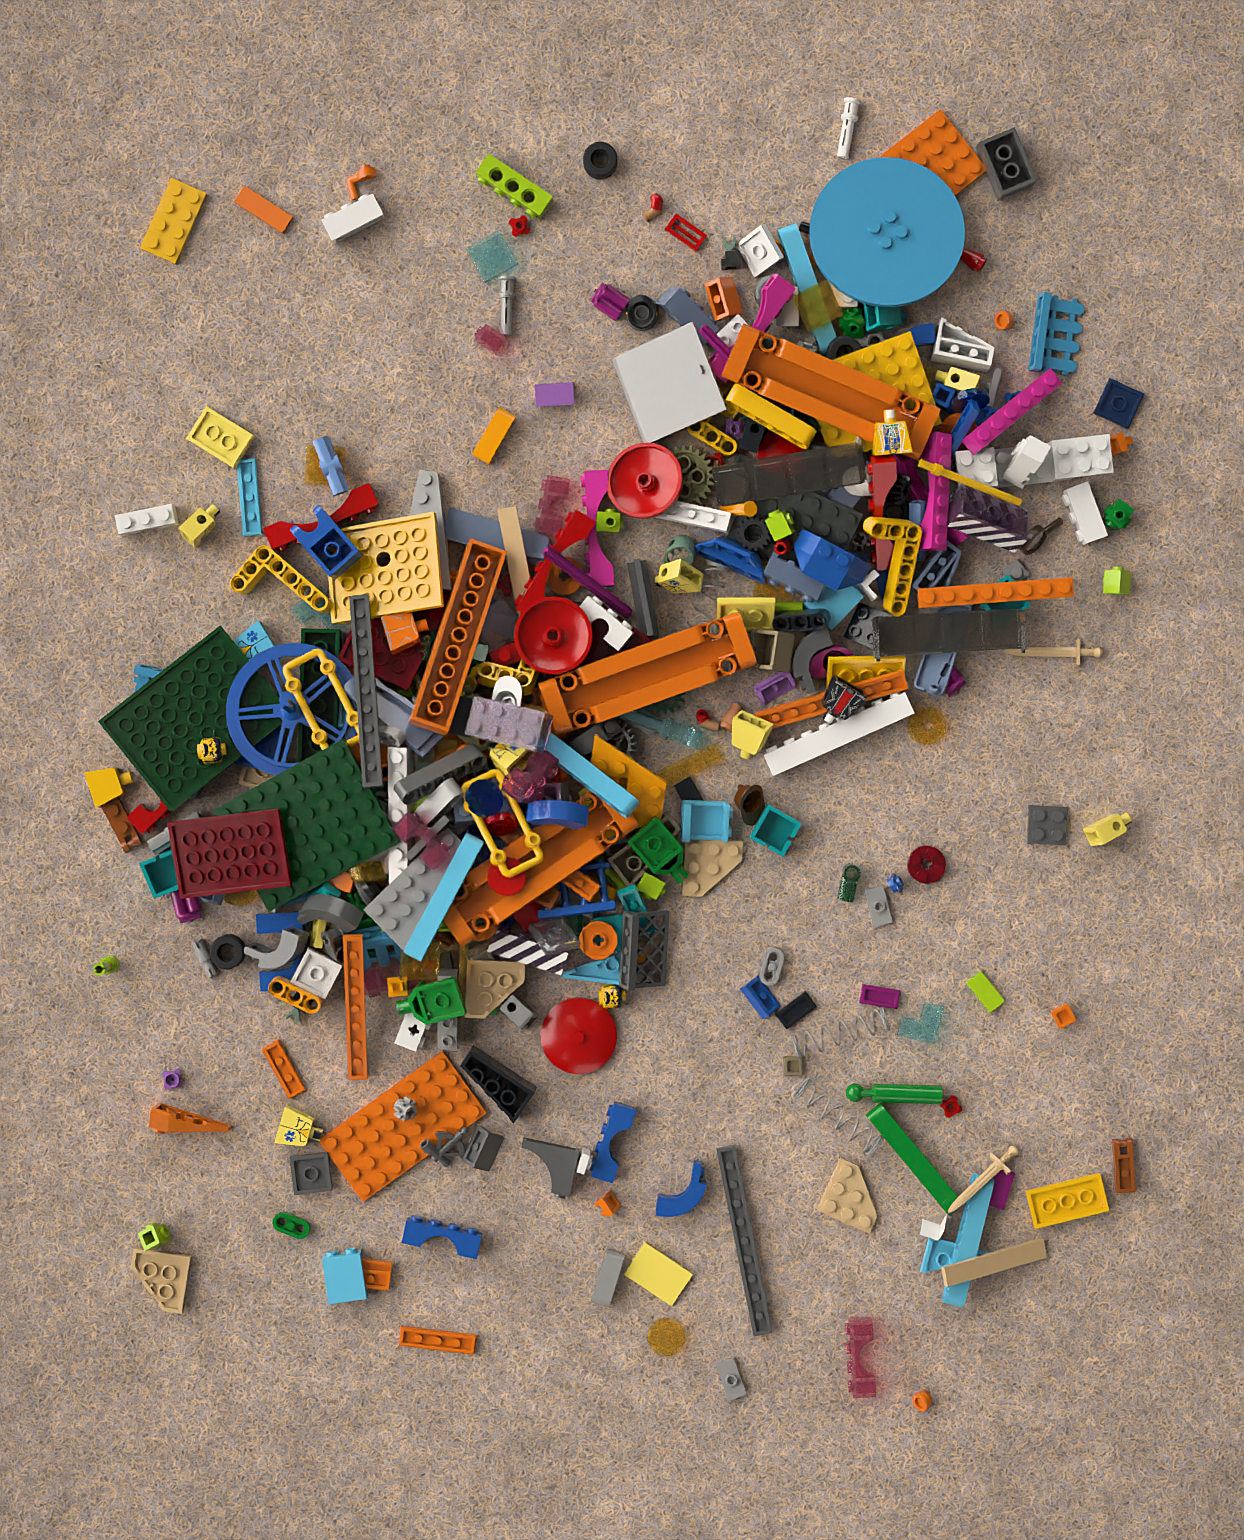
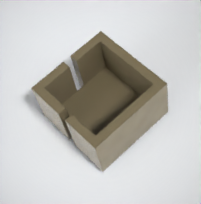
[750,629,795,673]

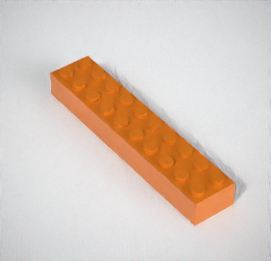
[408,538,507,736]

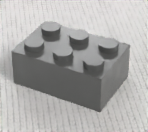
[976,127,1037,201]

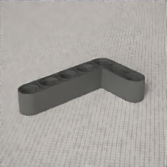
[394,744,491,805]

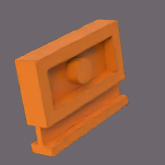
[362,1258,392,1291]

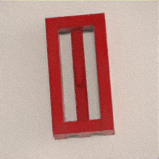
[665,213,707,252]

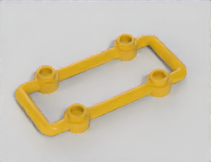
[283,649,359,750]
[461,769,544,878]

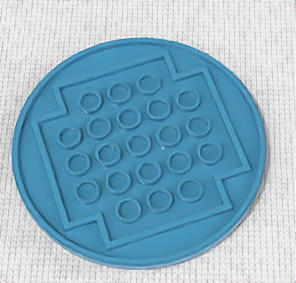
[809,157,965,307]

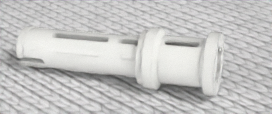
[837,97,861,159]

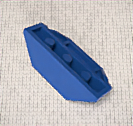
[793,529,871,591]
[695,536,767,585]

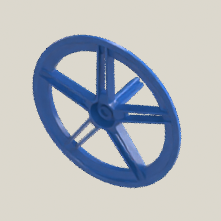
[226,643,357,776]

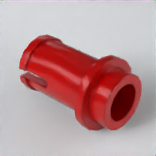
[774,538,791,555]

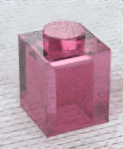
[474,324,506,355]

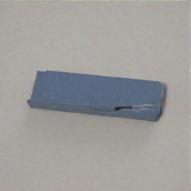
[444,507,550,566]
[914,604,975,698]
[344,673,444,758]

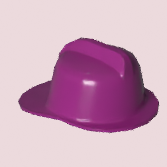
[809,644,853,679]

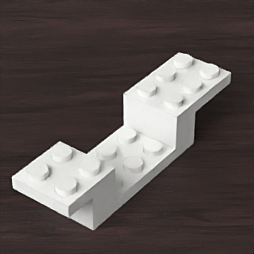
[954,434,1114,491]

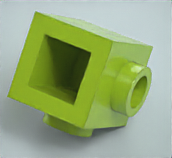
[596,509,624,534]
[765,509,795,541]
[1103,567,1132,595]
[636,871,667,900]
[138,1222,172,1251]

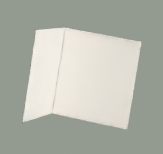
[920,1214,947,1241]

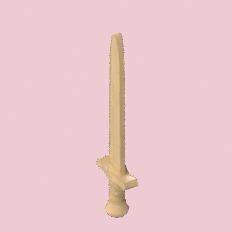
[1004,639,1103,666]
[948,1146,1019,1214]

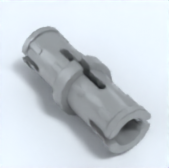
[191,939,219,978]

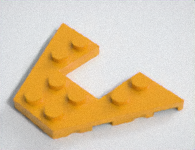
[591,734,666,839]

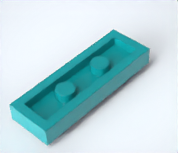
[617,884,656,938]

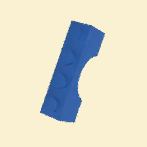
[932,382,998,426]
[589,1101,636,1183]
[401,1215,482,1259]

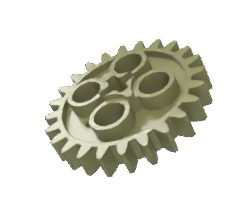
[668,445,716,505]

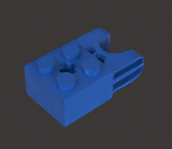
[290,505,363,581]

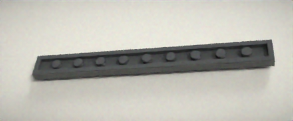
[349,594,383,788]
[716,1144,772,1337]

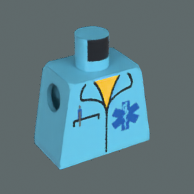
[235,621,275,660]

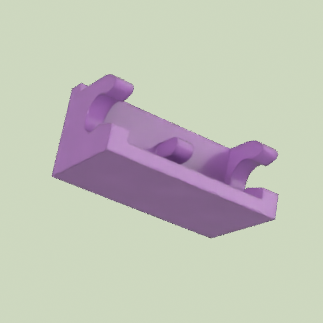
[534,382,575,407]
[753,672,796,705]

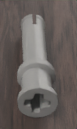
[498,276,516,336]

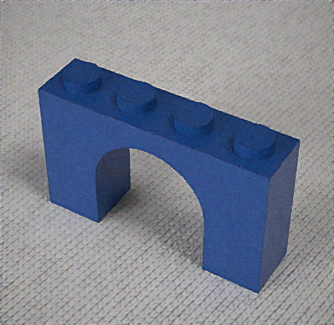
[256,911,309,991]

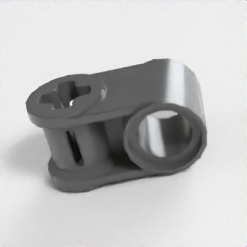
[321,925,346,963]

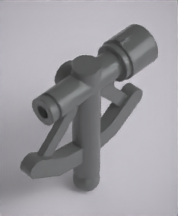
[420,1127,468,1167]

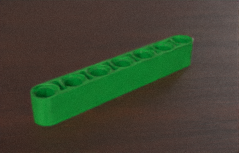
[866,1103,958,1216]

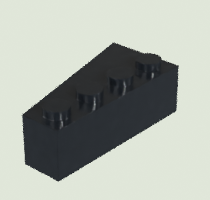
[460,1045,537,1124]

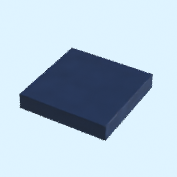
[1093,378,1144,429]

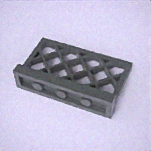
[627,558,660,638]
[619,910,670,991]

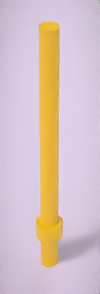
[918,459,1022,506]

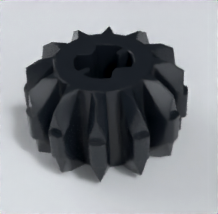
[885,472,911,506]

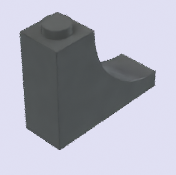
[521,1137,579,1199]

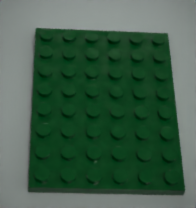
[98,625,283,812]
[213,738,401,912]

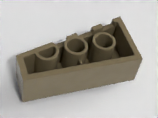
[606,811,680,887]

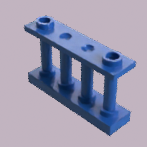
[538,860,616,920]

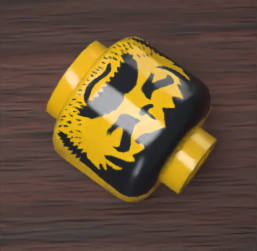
[197,737,227,764]
[598,984,626,1009]

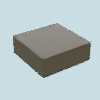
[783,1056,803,1076]

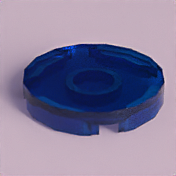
[950,388,990,413]
[465,779,504,818]

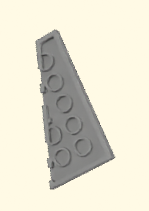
[410,470,452,591]
[364,828,462,951]

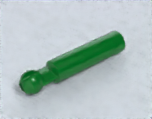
[846,1083,942,1104]

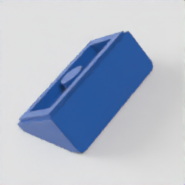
[740,975,781,1019]

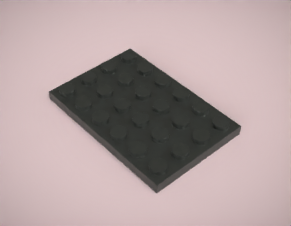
[726,466,864,566]

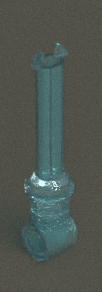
[617,710,706,750]

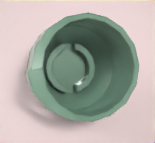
[663,534,696,565]

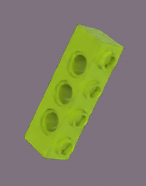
[476,153,553,219]

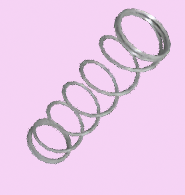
[687,561,731,627]
[791,1007,890,1059]
[794,1078,883,1156]

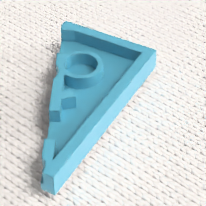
[562,951,621,985]
[919,1238,988,1273]

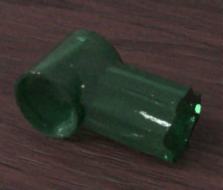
[836,863,861,903]
[565,915,582,952]

